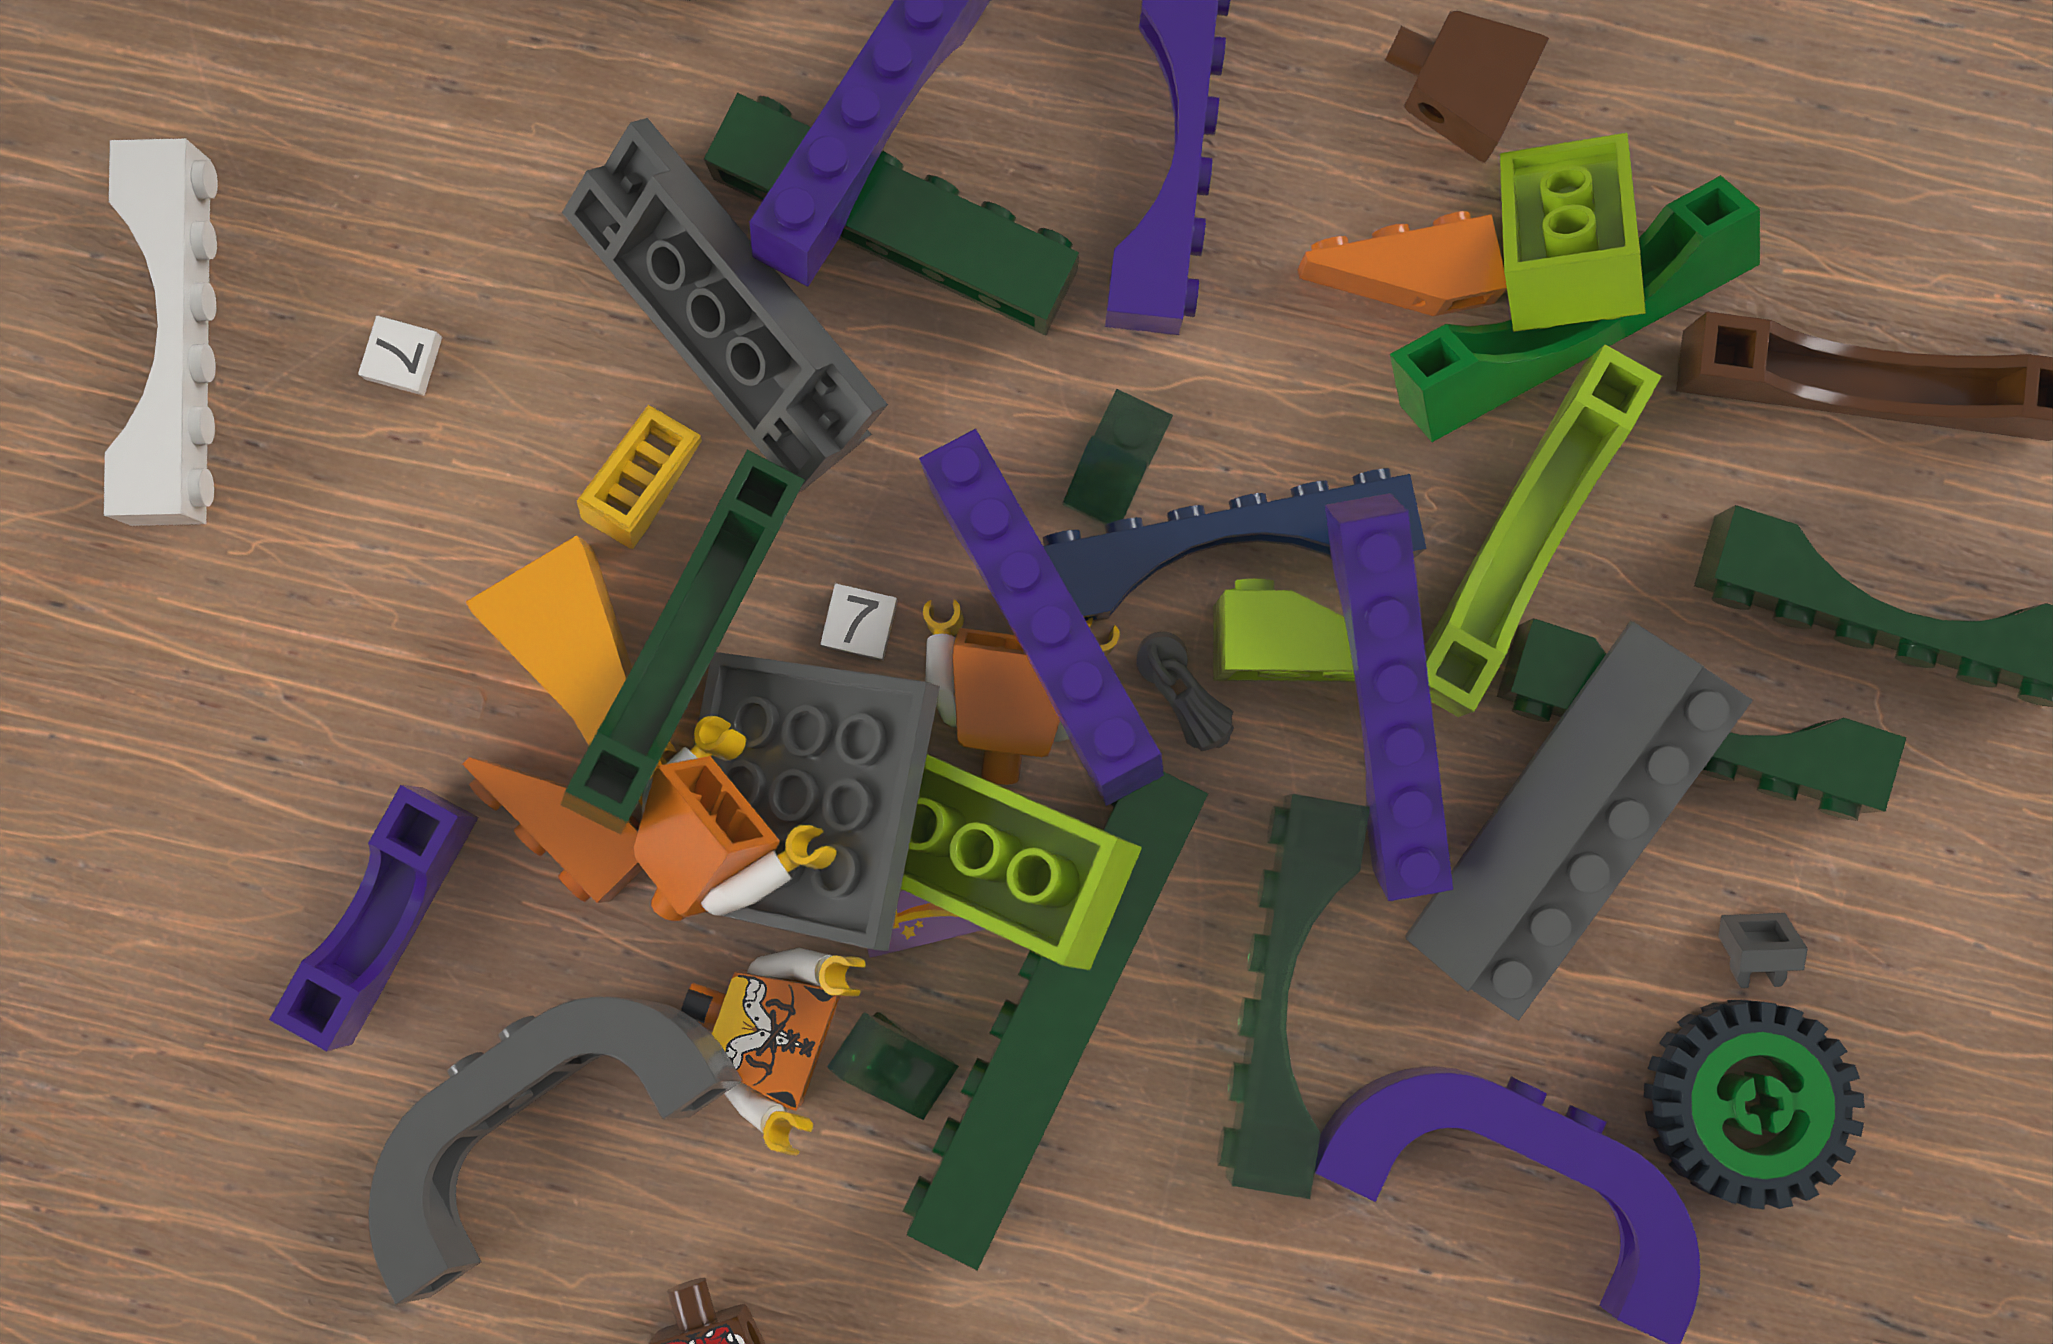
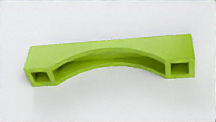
[1424,345,1662,717]

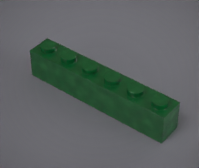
[704,93,1079,336]

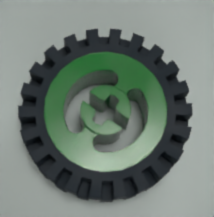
[1643,1000,1865,1210]

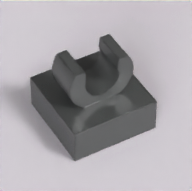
[1718,913,1808,988]

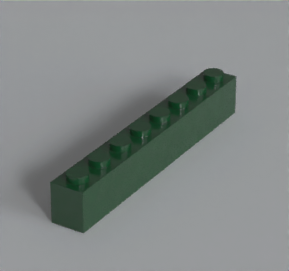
[902,772,1208,1271]

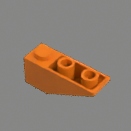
[1297,211,1507,316]
[462,757,643,903]

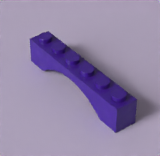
[750,0,990,287]
[1105,0,1230,335]
[919,429,1164,806]
[1325,493,1453,901]

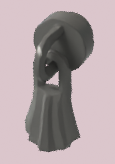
[1137,632,1234,751]

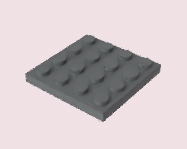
[693,652,940,951]

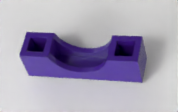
[269,785,479,1052]

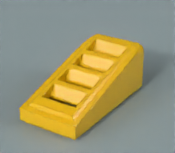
[577,405,702,549]

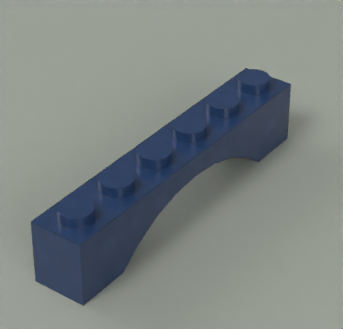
[1042,468,1427,621]

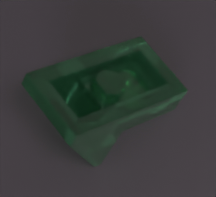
[1062,389,1173,525]
[827,1011,959,1120]

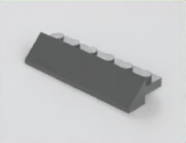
[562,118,888,493]
[1405,621,1753,1021]

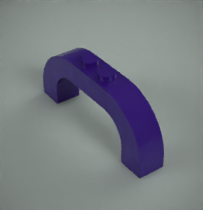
[1307,1067,1700,1344]

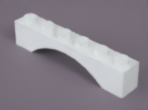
[104,138,218,526]

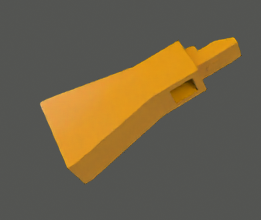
[466,535,677,805]

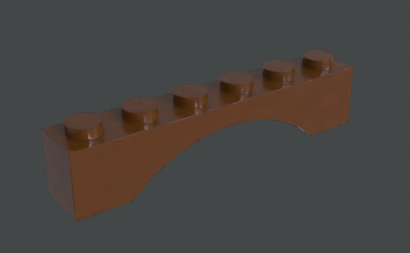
[1676,311,2053,441]

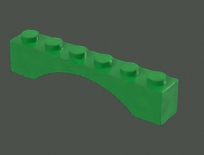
[1390,175,1760,442]

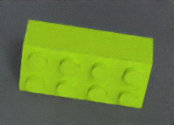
[901,754,1142,970]

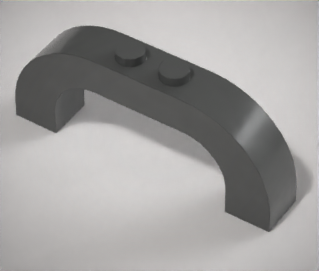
[369,997,742,1305]

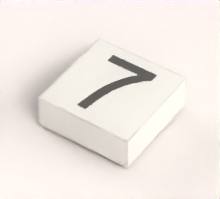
[358,315,442,396]
[820,583,898,661]

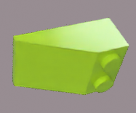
[1500,132,1646,332]
[1213,579,1356,682]

